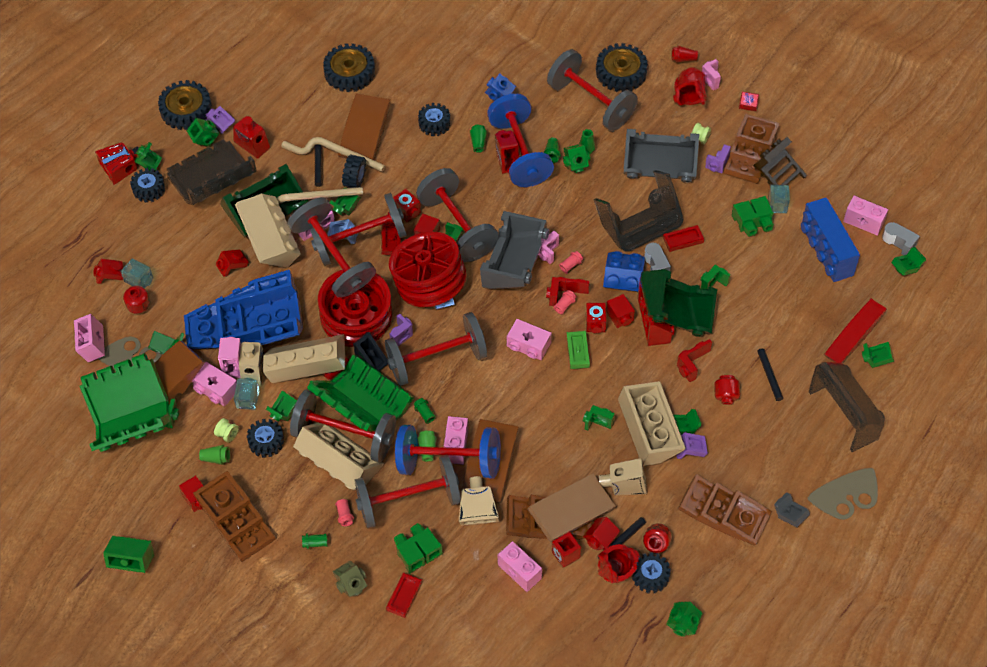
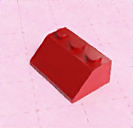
[637,280,674,346]

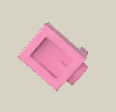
[702,59,721,91]

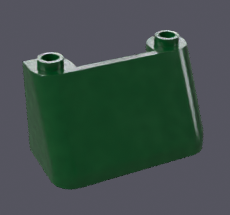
[220,164,309,238]
[640,269,717,337]

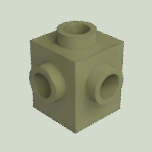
[332,561,367,597]

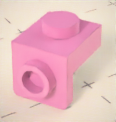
[538,231,559,264]

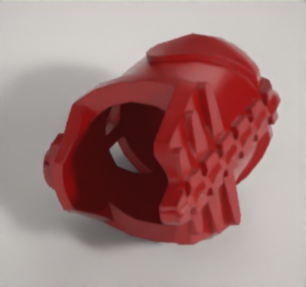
[673,67,707,106]
[598,544,639,584]

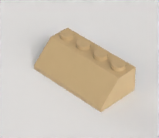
[235,194,301,268]
[263,334,345,383]
[618,381,685,466]
[293,423,384,490]

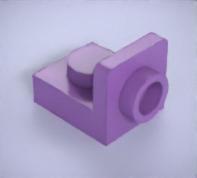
[206,106,235,134]
[705,145,731,173]
[389,314,413,346]
[676,432,708,459]

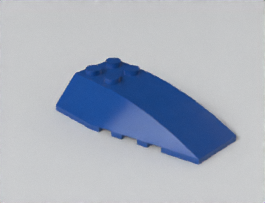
[184,269,303,349]

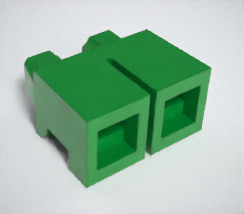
[731,196,774,237]
[394,523,443,574]

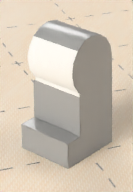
[882,222,920,255]
[644,243,671,271]

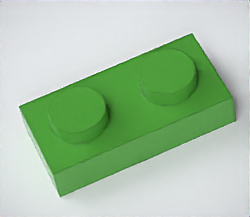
[566,331,590,369]

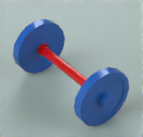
[487,94,554,187]
[395,425,501,479]

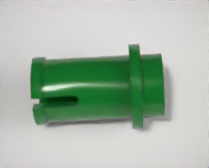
[414,398,436,424]
[302,533,327,549]

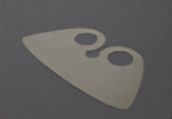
[98,337,162,368]
[807,468,878,520]

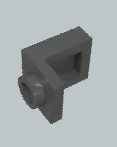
[774,492,810,528]

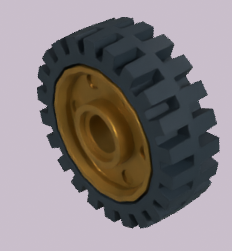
[323,43,375,92]
[596,43,648,92]
[158,80,212,130]

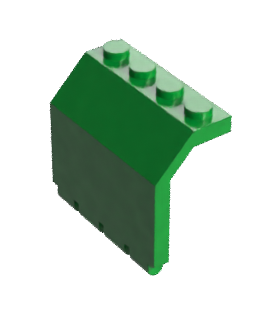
[79,353,170,452]
[307,355,414,431]

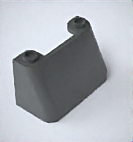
[623,129,700,183]
[480,211,549,289]

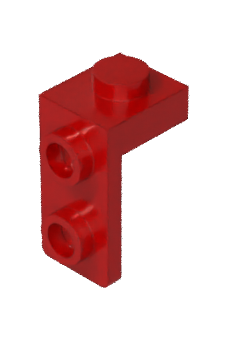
[546,277,590,306]
[677,339,712,382]

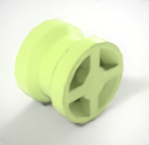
[692,123,711,144]
[214,418,239,443]

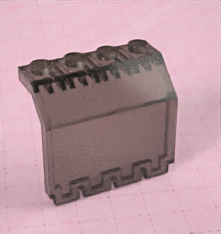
[167,139,257,205]

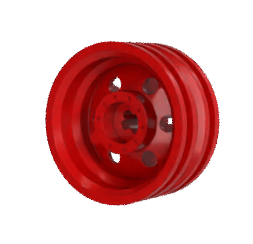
[389,232,467,307]
[318,270,392,347]

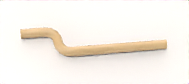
[282,137,385,172]
[277,187,363,205]

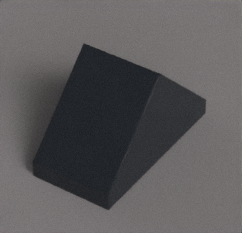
[353,332,388,371]

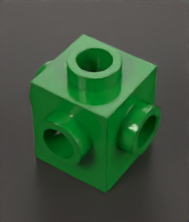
[187,118,219,147]
[563,144,590,172]
[666,602,703,637]

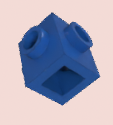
[485,73,516,101]

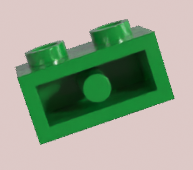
[103,536,154,573]

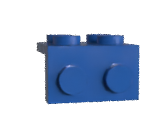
[603,251,645,291]

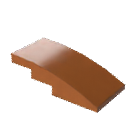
[338,93,390,160]
[723,114,780,184]
[154,341,205,405]
[462,419,519,503]
[193,471,276,562]
[678,474,772,546]
[506,494,592,539]

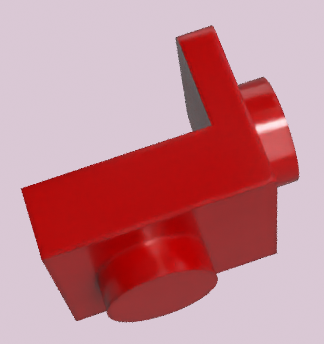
[216,249,249,277]
[93,258,125,284]

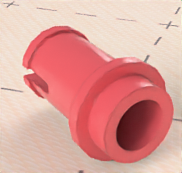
[559,251,583,274]
[553,290,576,314]
[335,499,354,527]

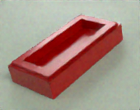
[663,225,704,252]
[386,572,422,618]

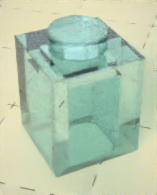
[768,185,790,213]
[121,258,153,289]
[234,378,259,410]

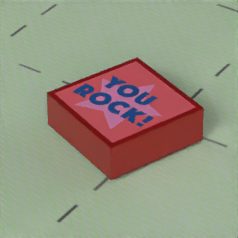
[739,91,759,111]

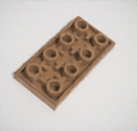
[528,474,616,543]

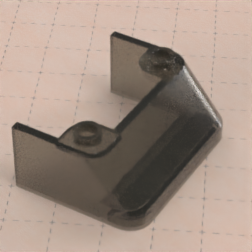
[593,170,683,252]
[809,362,885,452]

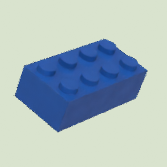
[800,197,860,282]

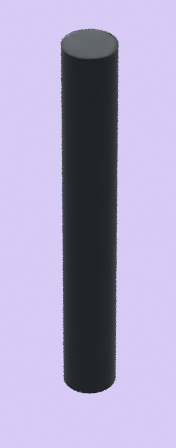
[315,144,322,187]
[757,348,783,401]
[597,517,646,559]

